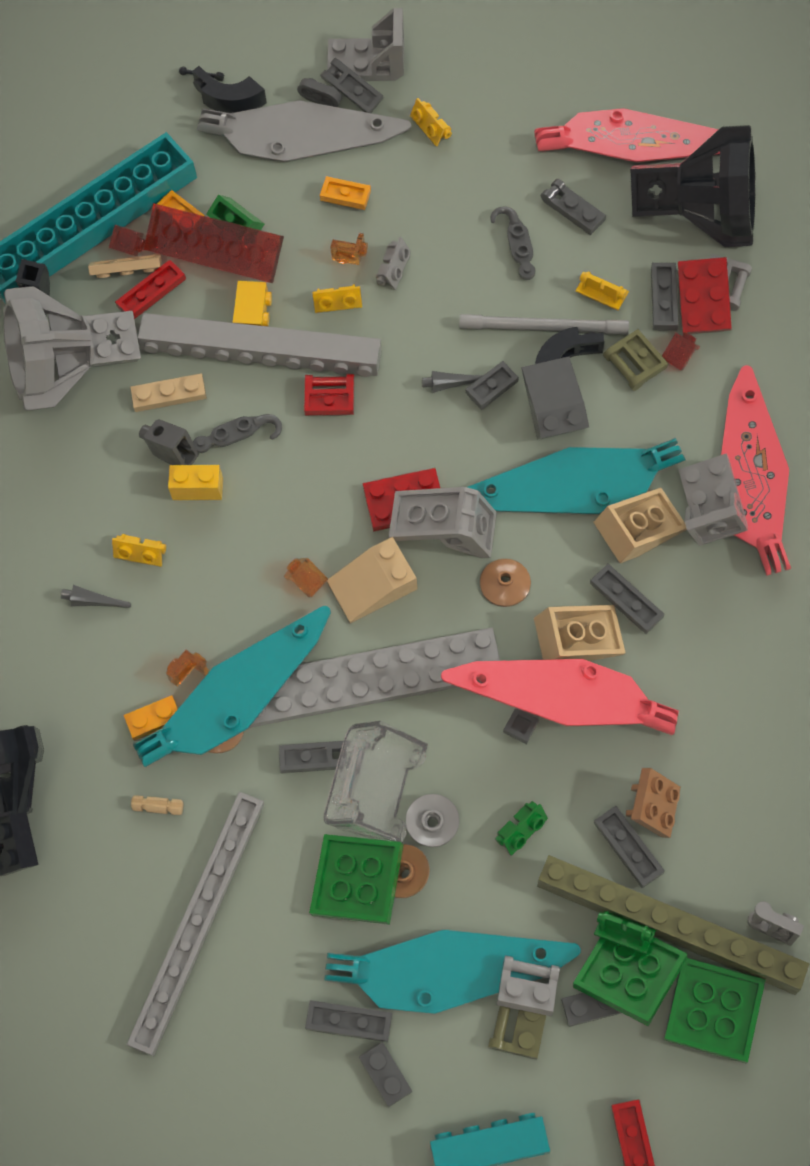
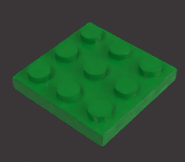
[309,834,403,925]
[573,937,687,1026]
[664,958,766,1064]

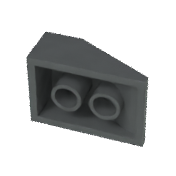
[521,357,589,440]

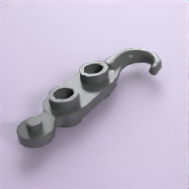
[490,206,535,280]
[193,414,282,453]

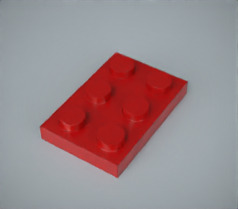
[678,257,732,335]
[363,468,440,532]

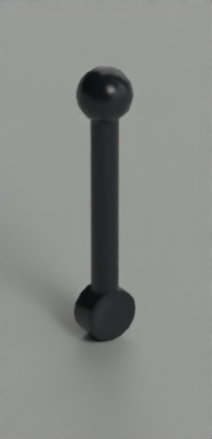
[179,66,225,81]

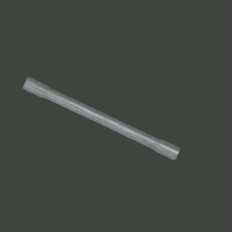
[459,314,629,335]

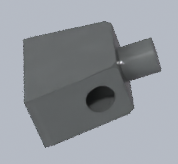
[139,419,199,465]

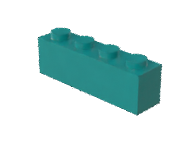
[430,1113,550,1166]

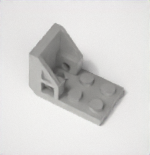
[327,8,404,81]
[679,453,748,546]
[389,487,497,558]

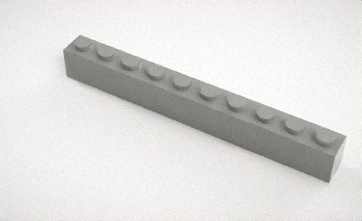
[138,313,382,377]

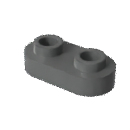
[297,78,342,107]

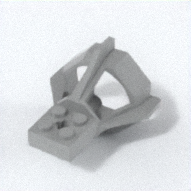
[3,286,141,411]

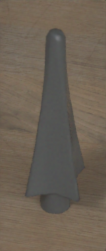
[422,371,483,393]
[61,584,131,608]

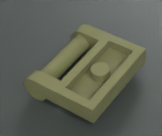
[603,329,668,391]
[488,1006,546,1060]

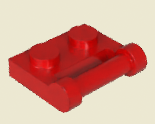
[304,374,354,416]

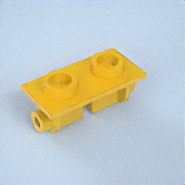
[410,98,452,146]
[575,271,629,310]
[312,284,362,313]
[112,534,166,567]

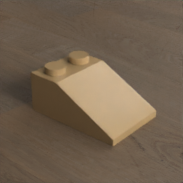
[593,488,687,563]
[327,537,417,624]
[534,605,626,661]

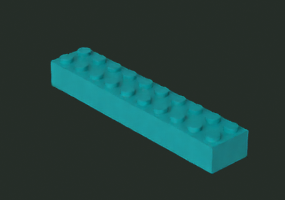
[0,132,197,304]

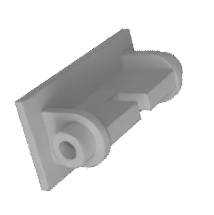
[376,237,411,290]

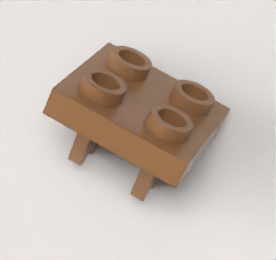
[625,768,681,838]

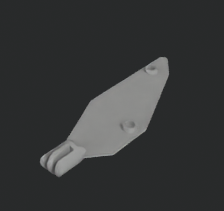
[197,100,411,162]

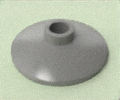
[406,794,459,847]

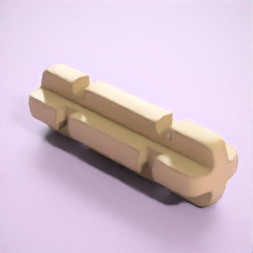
[131,795,184,815]

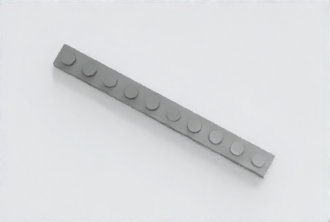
[127,792,265,1057]

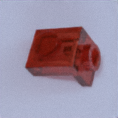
[109,225,145,256]
[662,332,700,371]

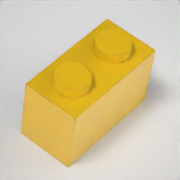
[233,281,272,327]
[168,465,223,500]

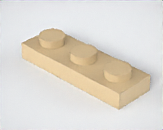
[88,254,162,278]
[130,373,207,412]

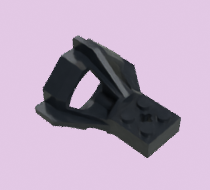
[630,125,756,247]
[0,725,44,877]

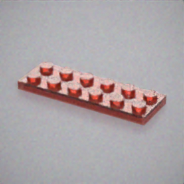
[143,203,284,283]

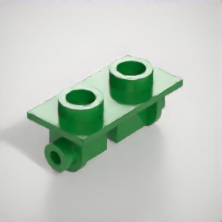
[495,801,548,856]
[594,911,656,955]

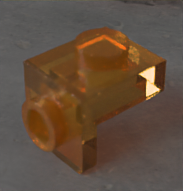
[330,233,368,265]
[284,558,328,597]
[166,650,209,687]

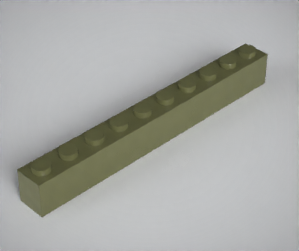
[537,855,810,995]

